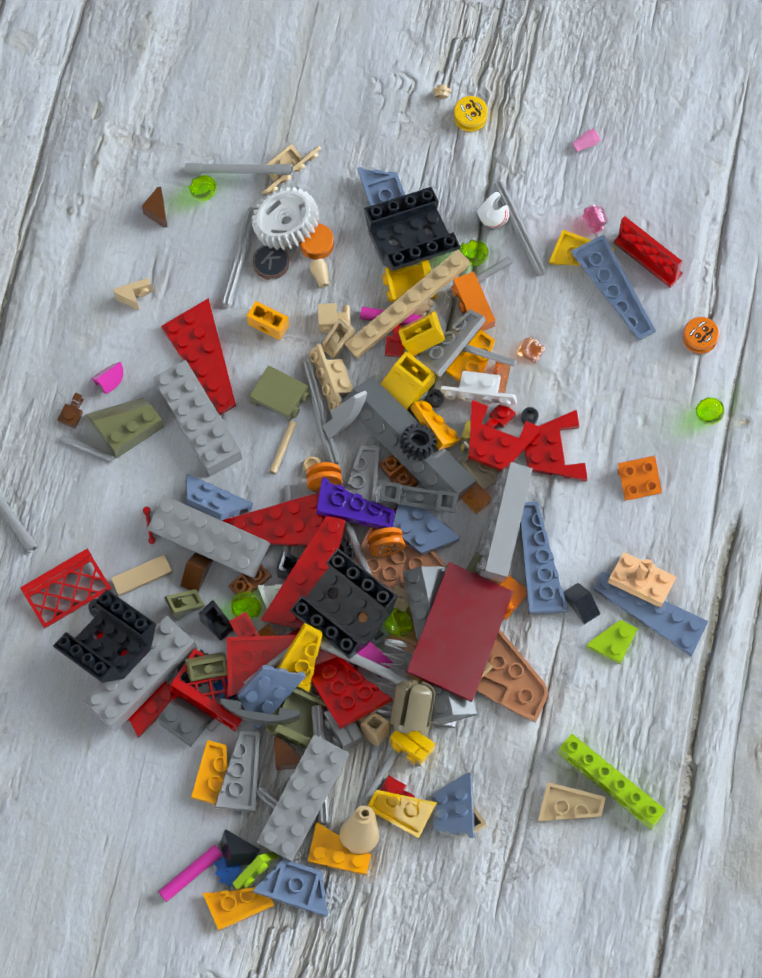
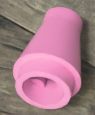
[572,128,600,152]

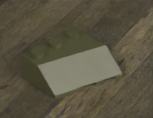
[85,398,164,458]

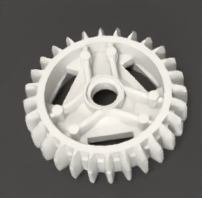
[252,187,320,250]

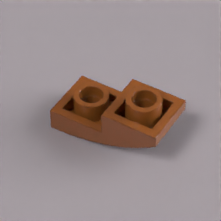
[379,454,419,487]
[228,563,272,601]

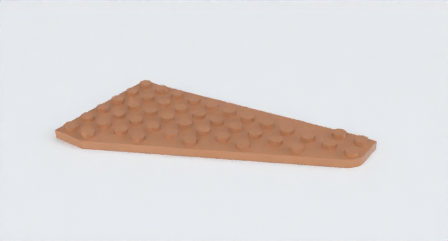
[334,514,548,723]

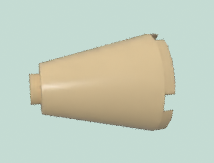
[339,805,380,854]

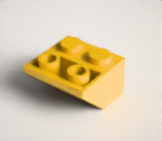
[398,311,445,356]

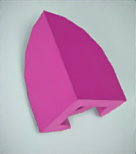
[91,362,123,394]

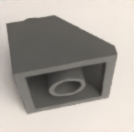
[157,696,213,747]

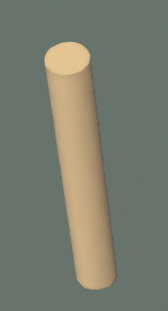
[269,421,297,474]

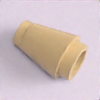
[309,259,330,288]

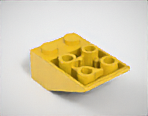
[381,351,435,412]

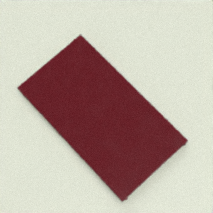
[406,562,514,702]

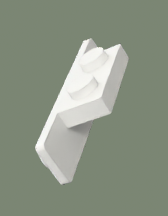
[440,371,517,407]

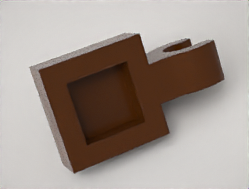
[57,393,84,429]

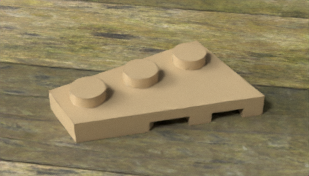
[538,782,606,821]

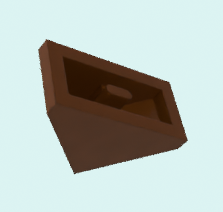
[142,186,167,228]
[180,552,213,593]
[274,735,302,770]

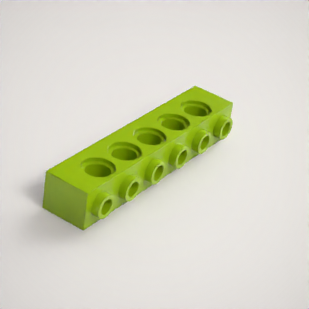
[558,733,666,830]

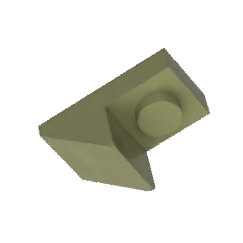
[164,589,205,620]

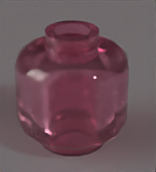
[581,204,608,233]

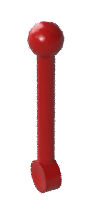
[143,506,156,544]

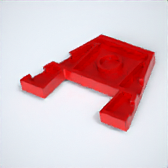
[468,400,542,472]
[525,410,588,482]

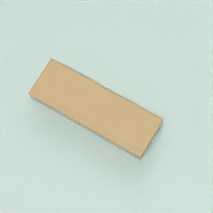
[111,555,172,597]

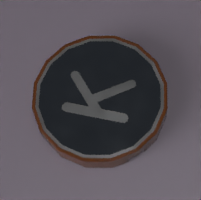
[253,245,289,279]

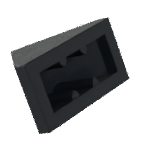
[276,551,299,579]
[564,583,601,625]
[198,600,234,641]
[220,829,260,867]

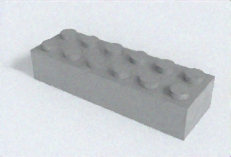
[153,360,243,477]
[475,462,533,585]
[147,495,270,578]
[83,616,198,733]
[257,734,350,862]

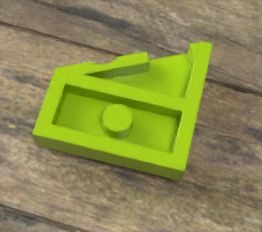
[586,620,638,664]
[232,851,279,889]

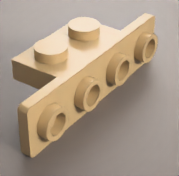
[261,144,321,195]
[309,344,353,418]

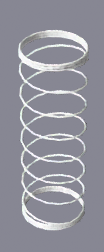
[375,639,408,716]

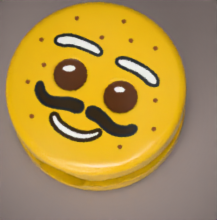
[454,96,488,132]

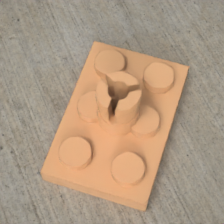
[608,552,676,608]

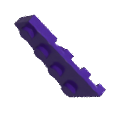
[316,477,395,529]

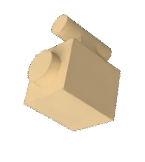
[318,303,351,334]
[356,711,390,747]

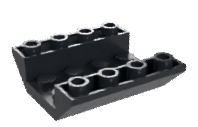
[364,186,461,271]
[290,548,398,659]
[53,589,156,683]

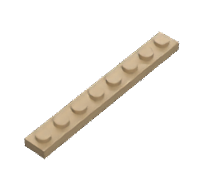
[345,250,471,359]

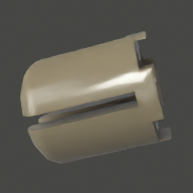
[389,679,435,735]

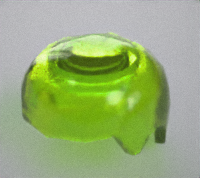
[188,175,217,201]
[460,239,489,267]
[696,397,725,426]
[230,591,262,618]
[385,608,413,637]

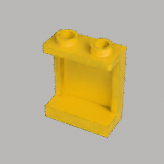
[382,260,437,304]

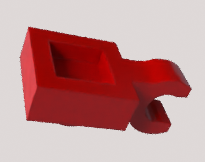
[385,325,405,358]
[485,404,516,429]
[380,775,415,798]

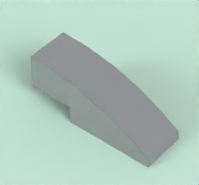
[322,390,367,439]

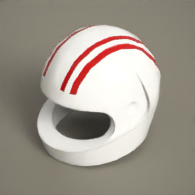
[477,192,509,229]

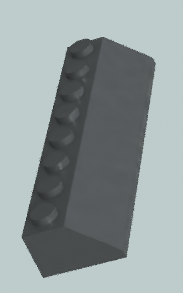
[341,377,477,502]
[403,566,478,725]

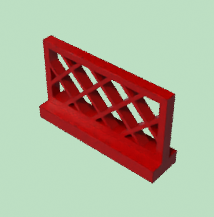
[614,216,683,288]
[20,548,112,629]
[168,648,245,732]

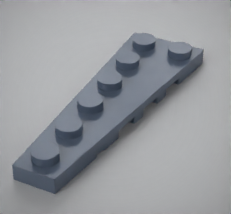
[571,235,656,341]
[520,501,568,614]
[593,571,708,657]

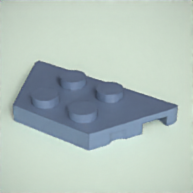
[357,167,405,206]
[185,474,253,520]
[393,505,460,556]
[237,665,305,730]
[432,772,475,838]
[253,859,329,917]

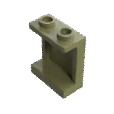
[249,365,309,422]
[270,687,327,749]

